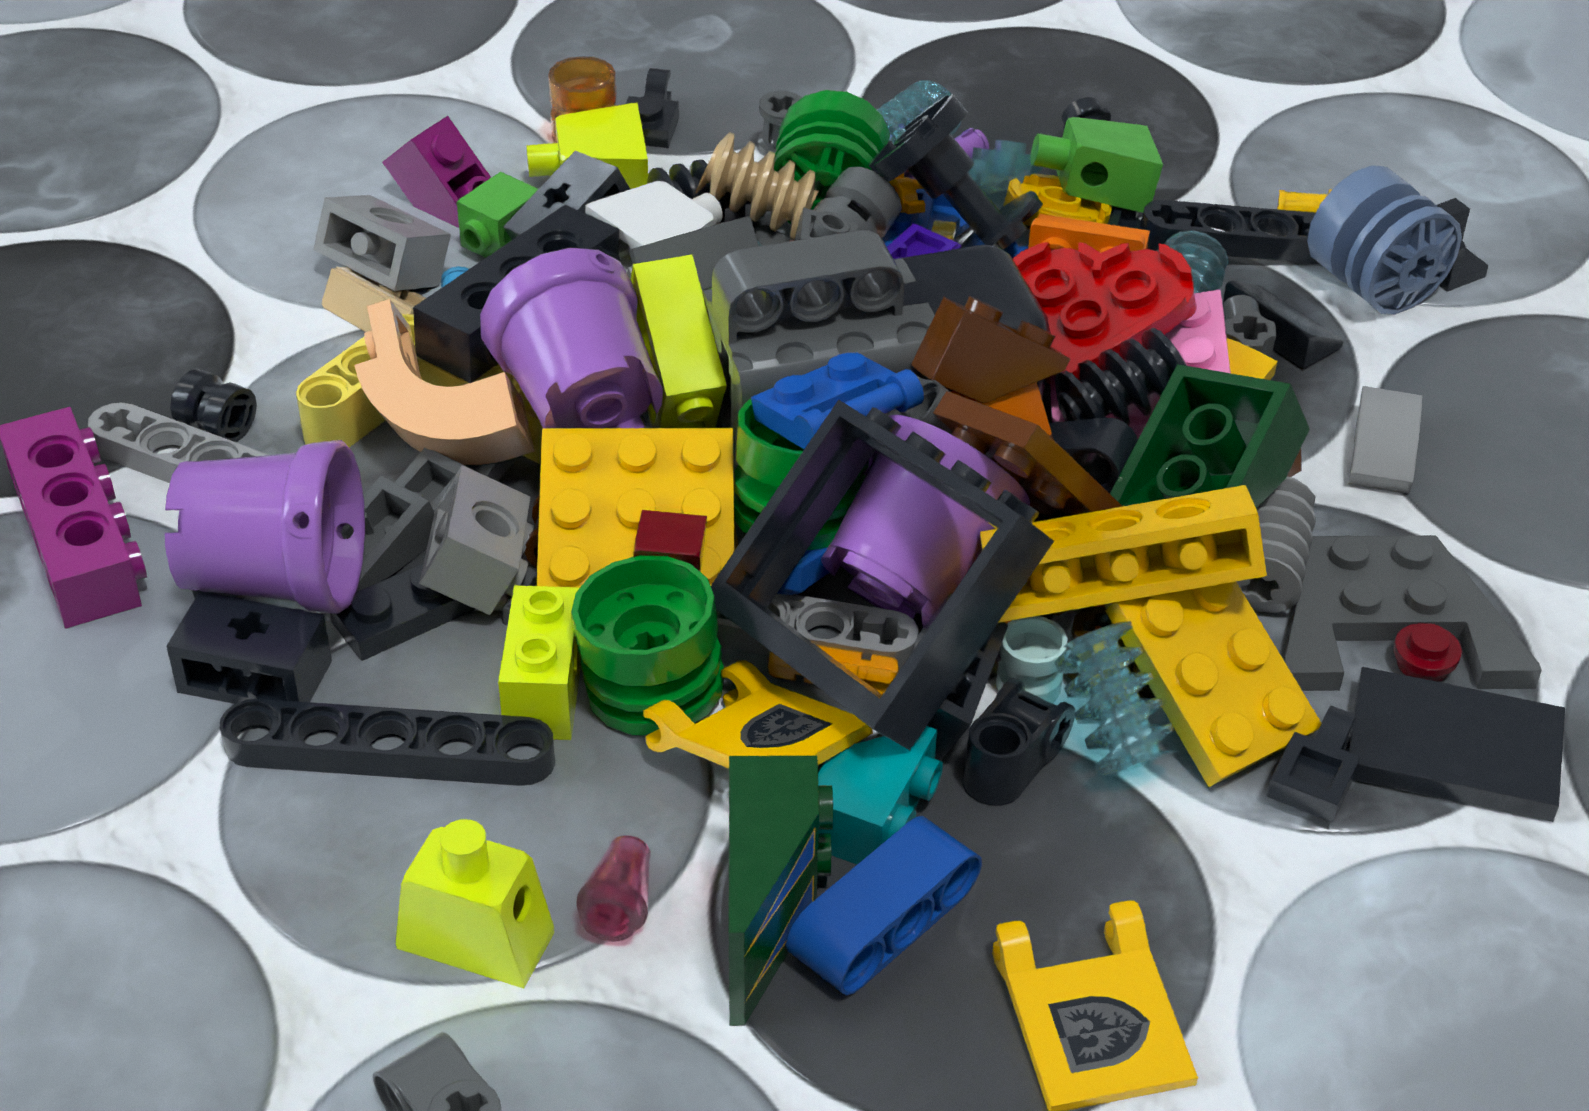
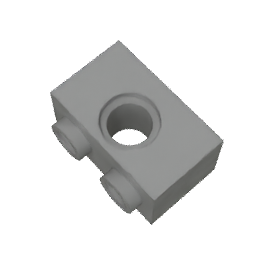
[313,195,451,291]
[419,465,534,615]

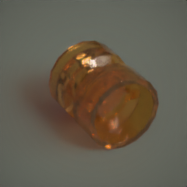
[548,56,617,143]

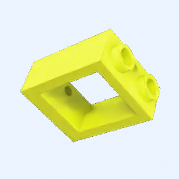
[631,255,727,428]

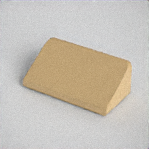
[322,267,426,332]

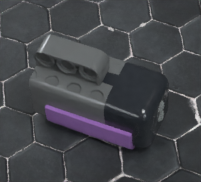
[702,230,1051,481]

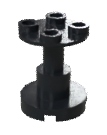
[868,94,1043,249]

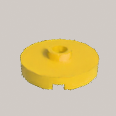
[1003,174,1112,227]

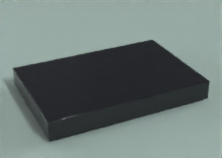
[1348,667,1565,822]

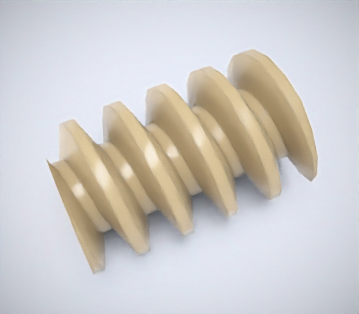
[695,132,819,241]

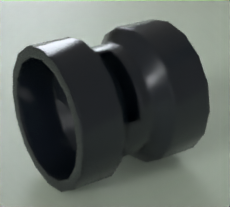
[170,368,257,442]

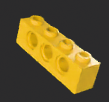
[980,485,1267,623]

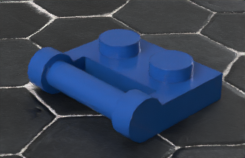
[751,352,924,449]

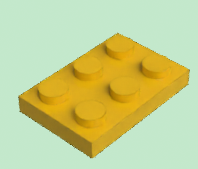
[1105,582,1322,787]

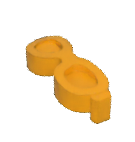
[889,173,926,214]

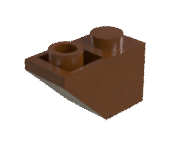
[911,296,1070,404]

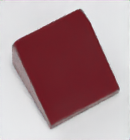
[633,510,707,572]

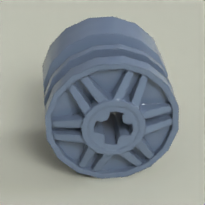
[1307,165,1462,314]

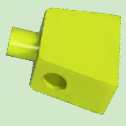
[526,103,648,189]
[396,819,555,989]

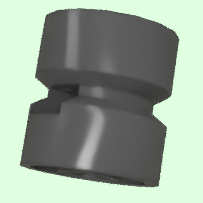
[813,167,902,238]

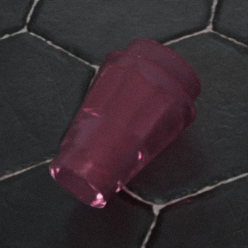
[576,835,651,942]

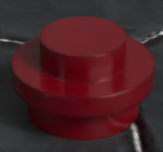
[1393,623,1462,682]

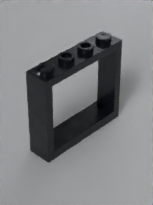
[711,400,1054,750]

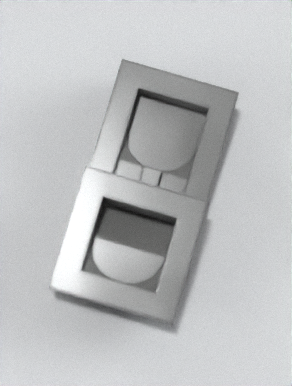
[1348,386,1423,494]

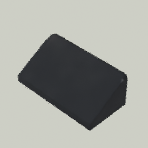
[1223,281,1344,369]

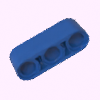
[786,816,982,995]

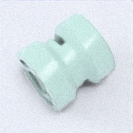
[996,616,1068,703]

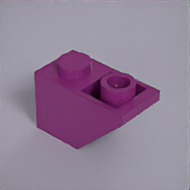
[382,115,491,228]

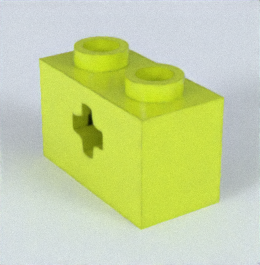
[498,585,582,740]

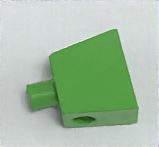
[1031,117,1163,213]

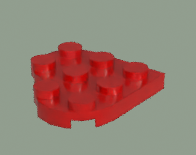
[1013,242,1197,378]

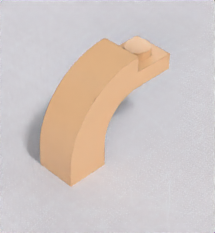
[354,299,535,465]

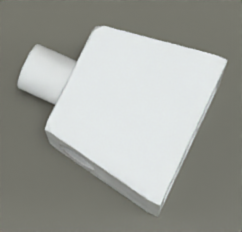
[585,181,723,279]

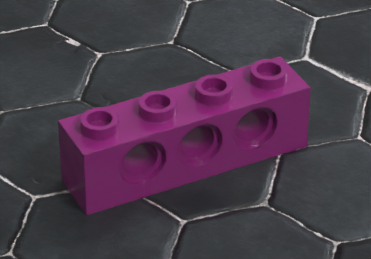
[0,407,147,629]

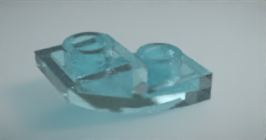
[968,139,1044,194]

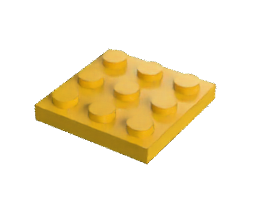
[537,428,734,610]

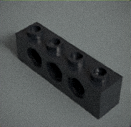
[413,205,621,383]

